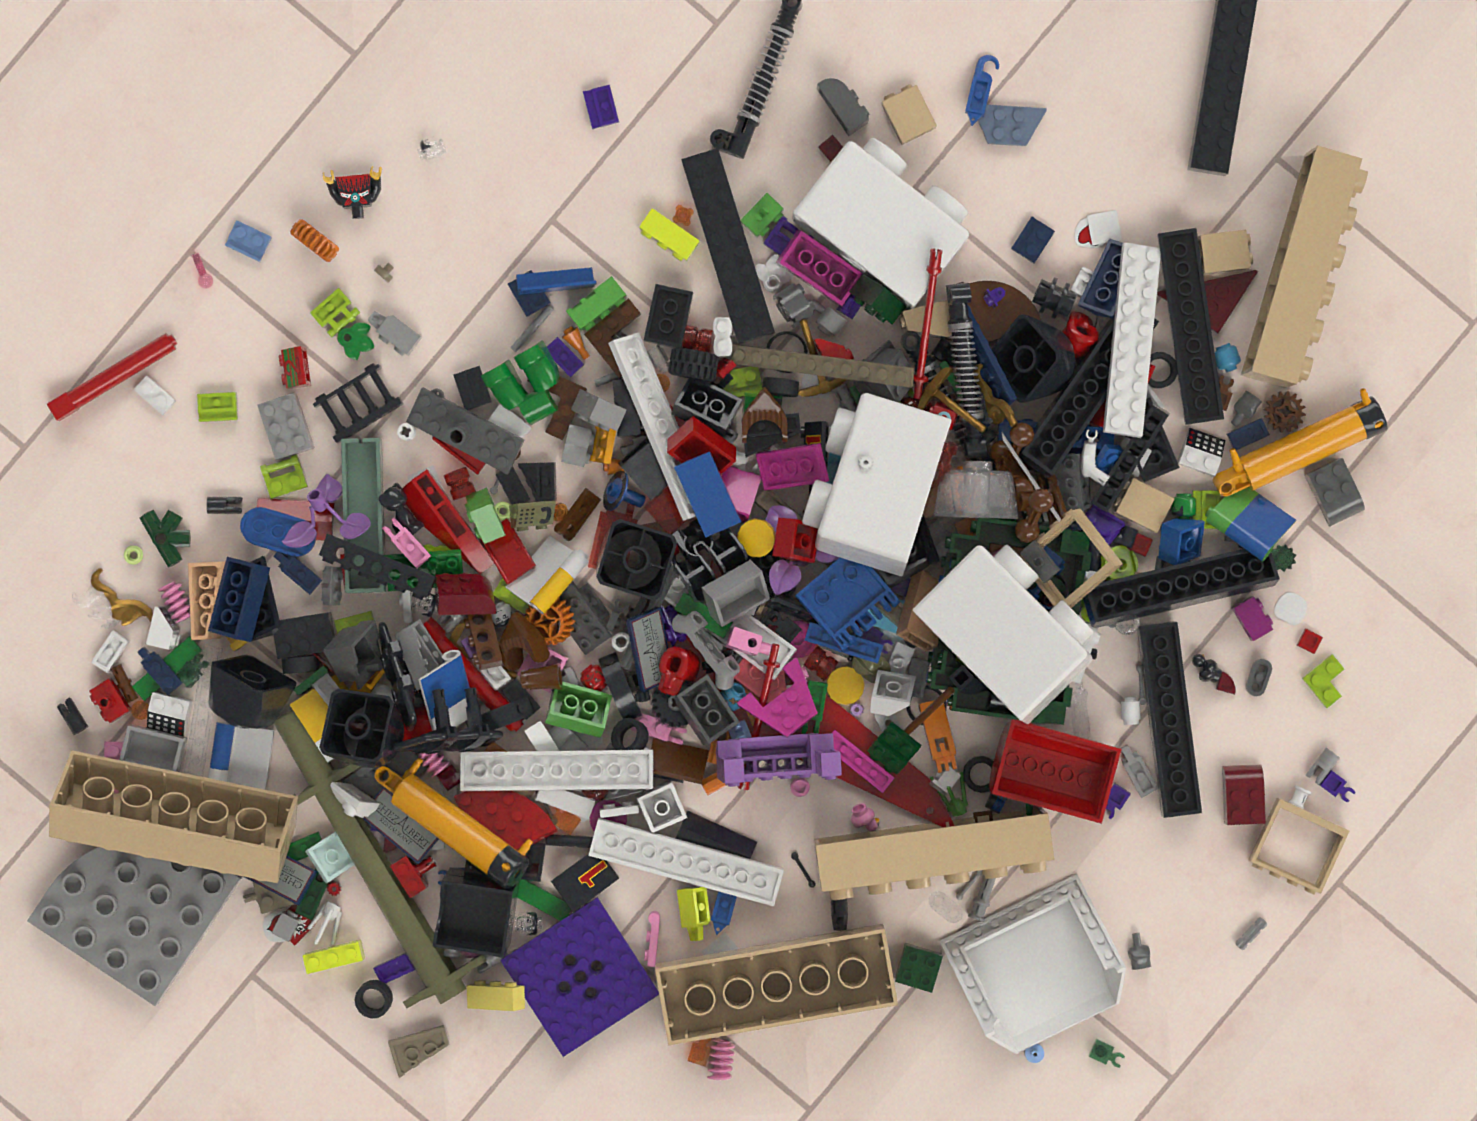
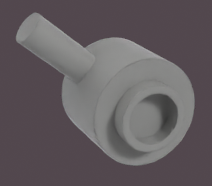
[812,299,847,337]

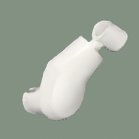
[1081,429,1110,486]

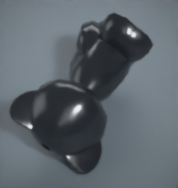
[378,483,425,535]

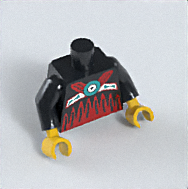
[322,166,382,219]

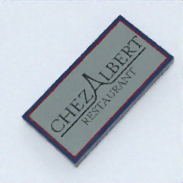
[626,607,668,692]
[362,786,439,865]
[242,856,317,906]

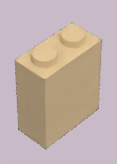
[881,84,937,145]
[1198,230,1253,275]
[1113,478,1174,533]

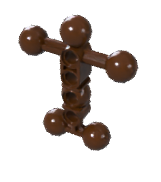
[986,423,1054,543]

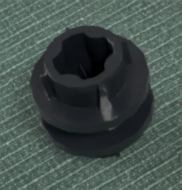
[1032,277,1077,319]

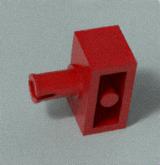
[89,678,132,723]
[390,855,437,899]

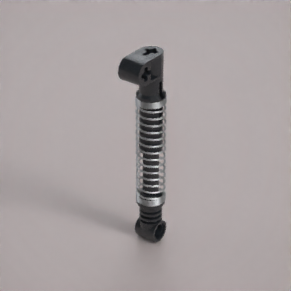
[946,283,987,459]

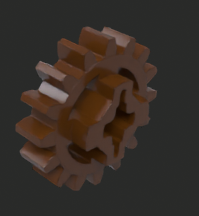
[1263,391,1306,433]

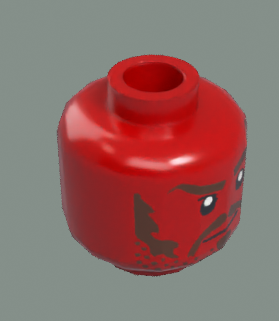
[580,664,607,692]

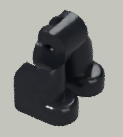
[671,519,749,603]

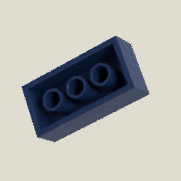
[208,557,270,642]

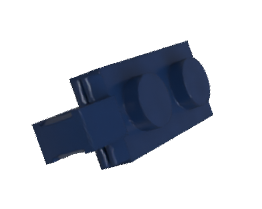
[273,552,323,595]
[137,647,183,695]

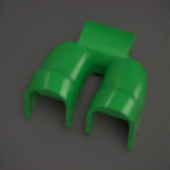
[481,340,560,425]

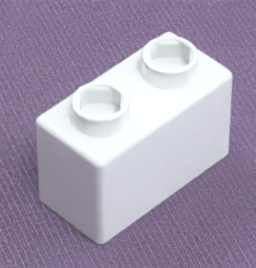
[792,138,969,310]
[802,393,952,576]
[913,545,1094,724]

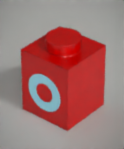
[929,402,958,430]

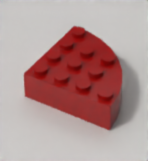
[453,791,559,851]

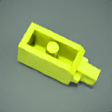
[677,886,711,941]

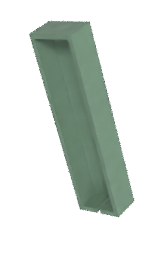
[341,438,386,594]

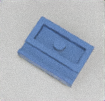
[225,220,272,262]

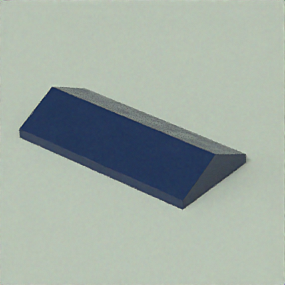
[1078,239,1123,318]

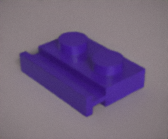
[583,85,619,130]
[1085,505,1125,545]

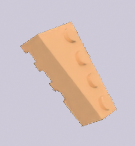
[188,561,226,640]

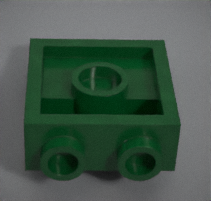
[867,722,922,775]

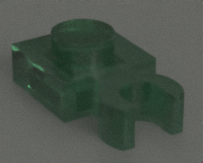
[177,653,209,688]
[1088,1038,1125,1068]

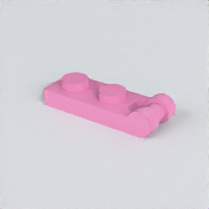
[644,911,660,967]

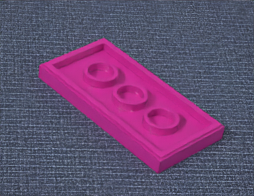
[756,443,829,491]

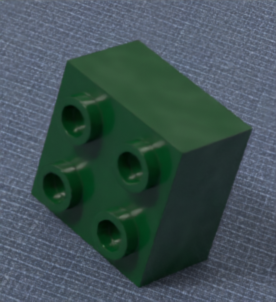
[849,274,906,325]
[894,943,943,993]

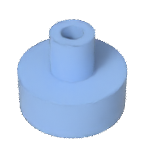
[1025,1043,1044,1063]

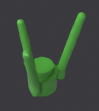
[930,772,968,817]

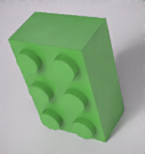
[545,682,612,738]

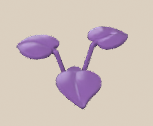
[282,474,371,548]
[766,506,840,595]

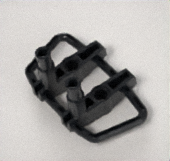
[378,622,425,731]
[392,688,503,754]

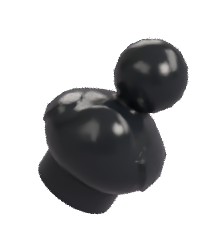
[1192,654,1222,683]

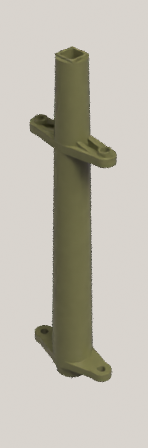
[274,710,487,1009]

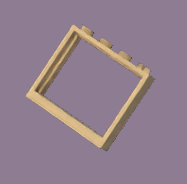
[1020,508,1123,608]
[1248,798,1350,895]

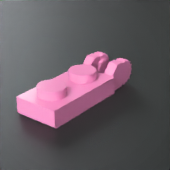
[382,518,431,569]
[631,713,687,745]

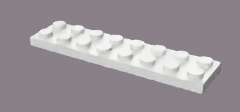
[664,561,797,680]

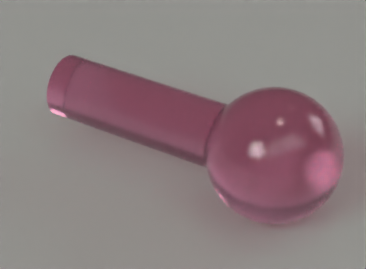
[191,253,213,289]

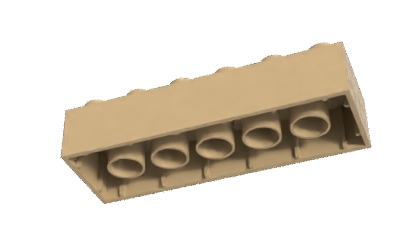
[1241,145,1368,388]
[49,750,298,883]
[814,808,1055,900]
[655,924,898,1046]

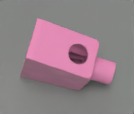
[725,626,772,656]

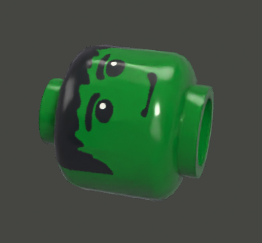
[1171,494,1196,519]

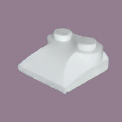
[330,782,379,818]

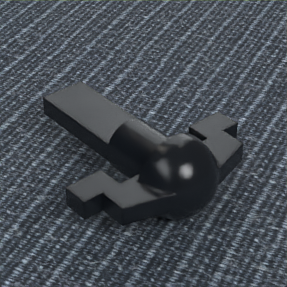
[709,373,734,389]

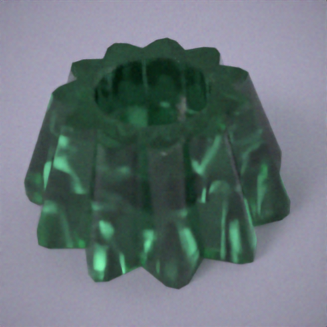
[1271,544,1296,572]

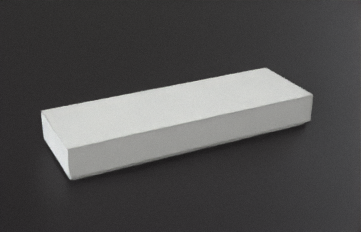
[535,790,596,819]

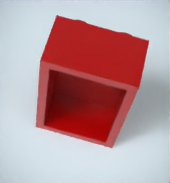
[667,416,736,475]

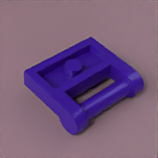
[763,216,814,255]

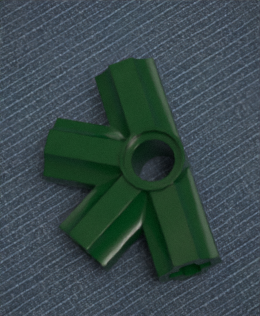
[139,510,191,568]

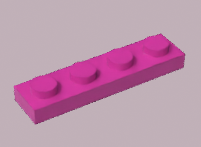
[832,730,894,793]

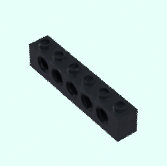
[1091,403,1170,513]
[319,534,437,600]

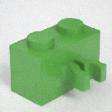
[740,193,784,238]

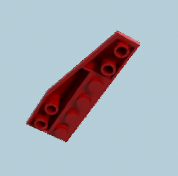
[402,469,494,574]

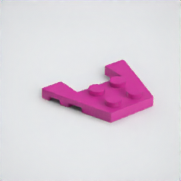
[737,657,817,738]

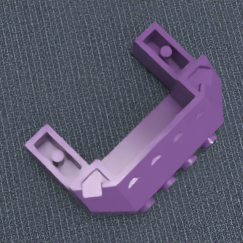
[716,733,842,787]

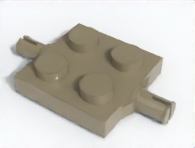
[243,882,295,914]

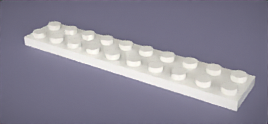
[1103,242,1161,438]
[608,333,696,521]
[460,750,653,791]
[588,818,784,906]

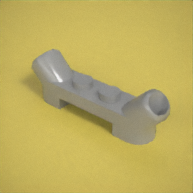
[672,611,740,690]

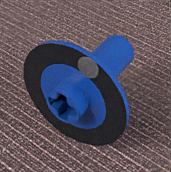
[603,471,646,511]

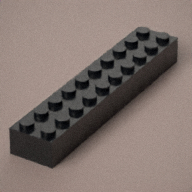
[1188,0,1257,176]
[681,148,775,345]
[1157,228,1224,425]
[1019,316,1159,478]
[1083,549,1280,628]
[1137,621,1202,818]

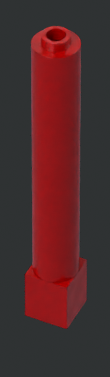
[47,333,178,421]
[423,616,524,732]

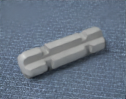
[1235,917,1267,950]

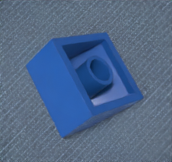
[1158,519,1205,565]

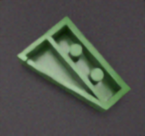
[566,276,627,331]

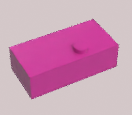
[776,230,863,306]

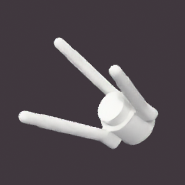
[308,901,342,945]

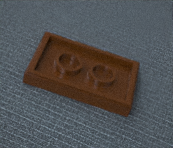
[650,737,709,785]

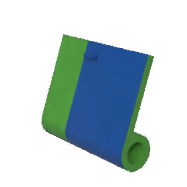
[1205,487,1296,561]

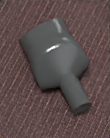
[1230,391,1262,427]
[1128,933,1151,970]

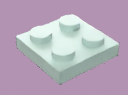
[305,831,355,883]

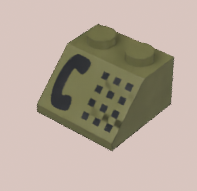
[509,501,556,531]

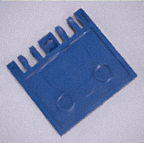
[795,557,900,652]

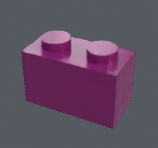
[1232,596,1273,641]

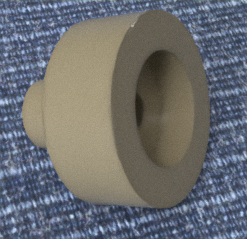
[374,263,394,283]

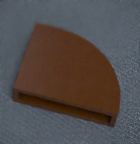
[957,281,1042,343]

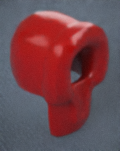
[1062,311,1099,360]
[659,647,700,696]

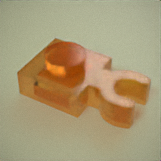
[546,806,581,836]
[687,1038,712,1067]

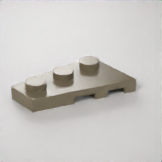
[388,1025,449,1078]

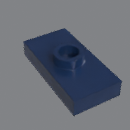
[1226,418,1270,451]

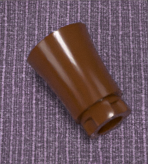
[520,663,563,690]

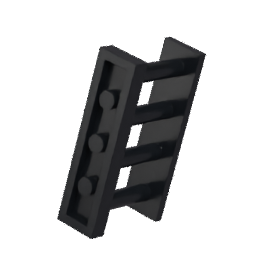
[313,363,404,444]

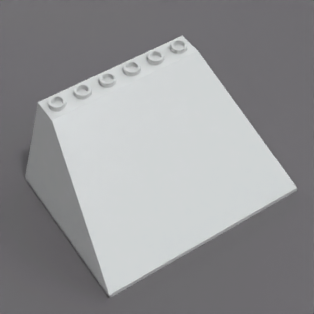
[940,874,1126,1054]

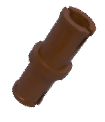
[110,664,138,703]

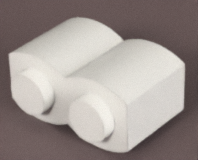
[713,317,732,357]

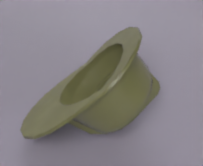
[851,655,891,684]

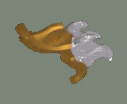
[973,363,1018,427]
[72,568,153,628]

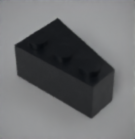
[612,379,645,438]
[741,413,801,458]

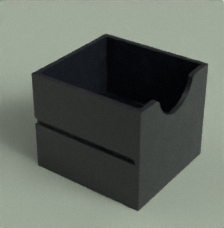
[433,867,520,958]

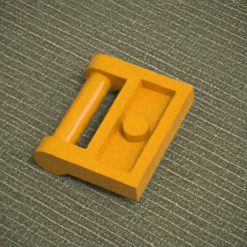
[589,424,616,464]

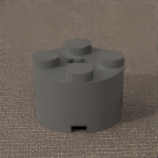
[773,283,816,328]

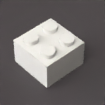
[635,780,687,833]

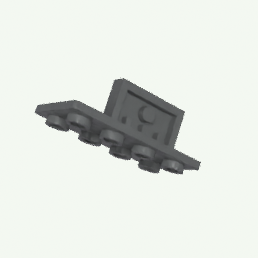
[1045,454,1092,530]
[560,581,612,655]
[343,751,426,799]

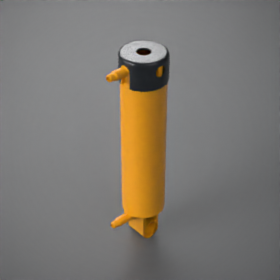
[1213,388,1388,496]
[375,758,533,889]

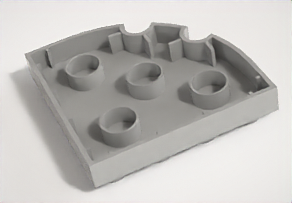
[27,847,243,1006]

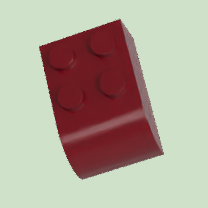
[435,573,496,615]
[1222,765,1266,825]

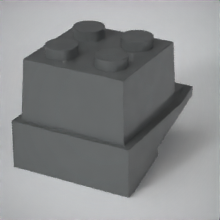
[852,340,916,403]
[323,620,383,690]

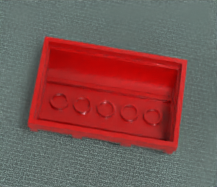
[989,719,1122,824]

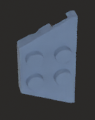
[978,105,1047,146]

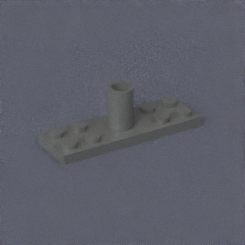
[406,387,525,474]

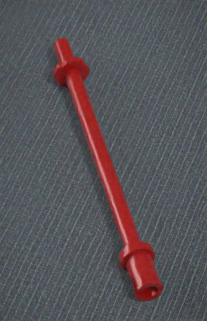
[913,248,943,399]
[737,643,780,790]

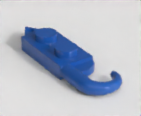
[965,55,1000,126]
[711,891,737,935]

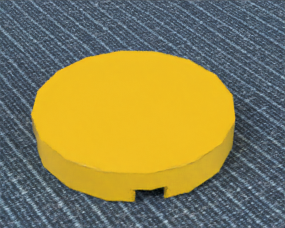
[738,518,776,557]
[827,666,865,705]

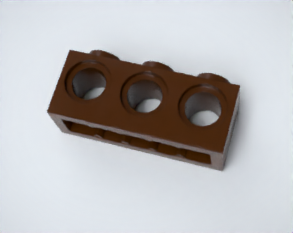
[464,614,502,670]

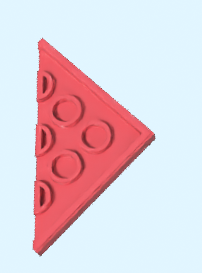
[734,617,787,704]

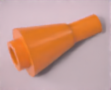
[562,325,590,360]
[603,458,625,475]

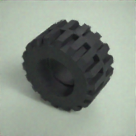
[668,348,719,381]

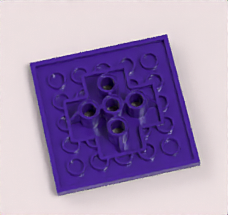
[500,897,659,1057]

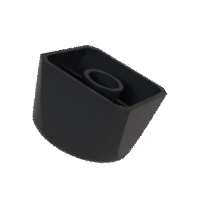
[992,314,1075,403]
[596,519,677,600]
[208,655,297,729]
[319,688,405,768]

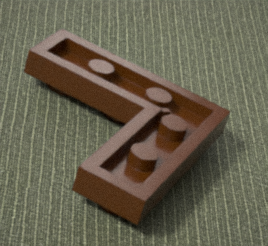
[584,298,641,379]
[527,376,587,441]

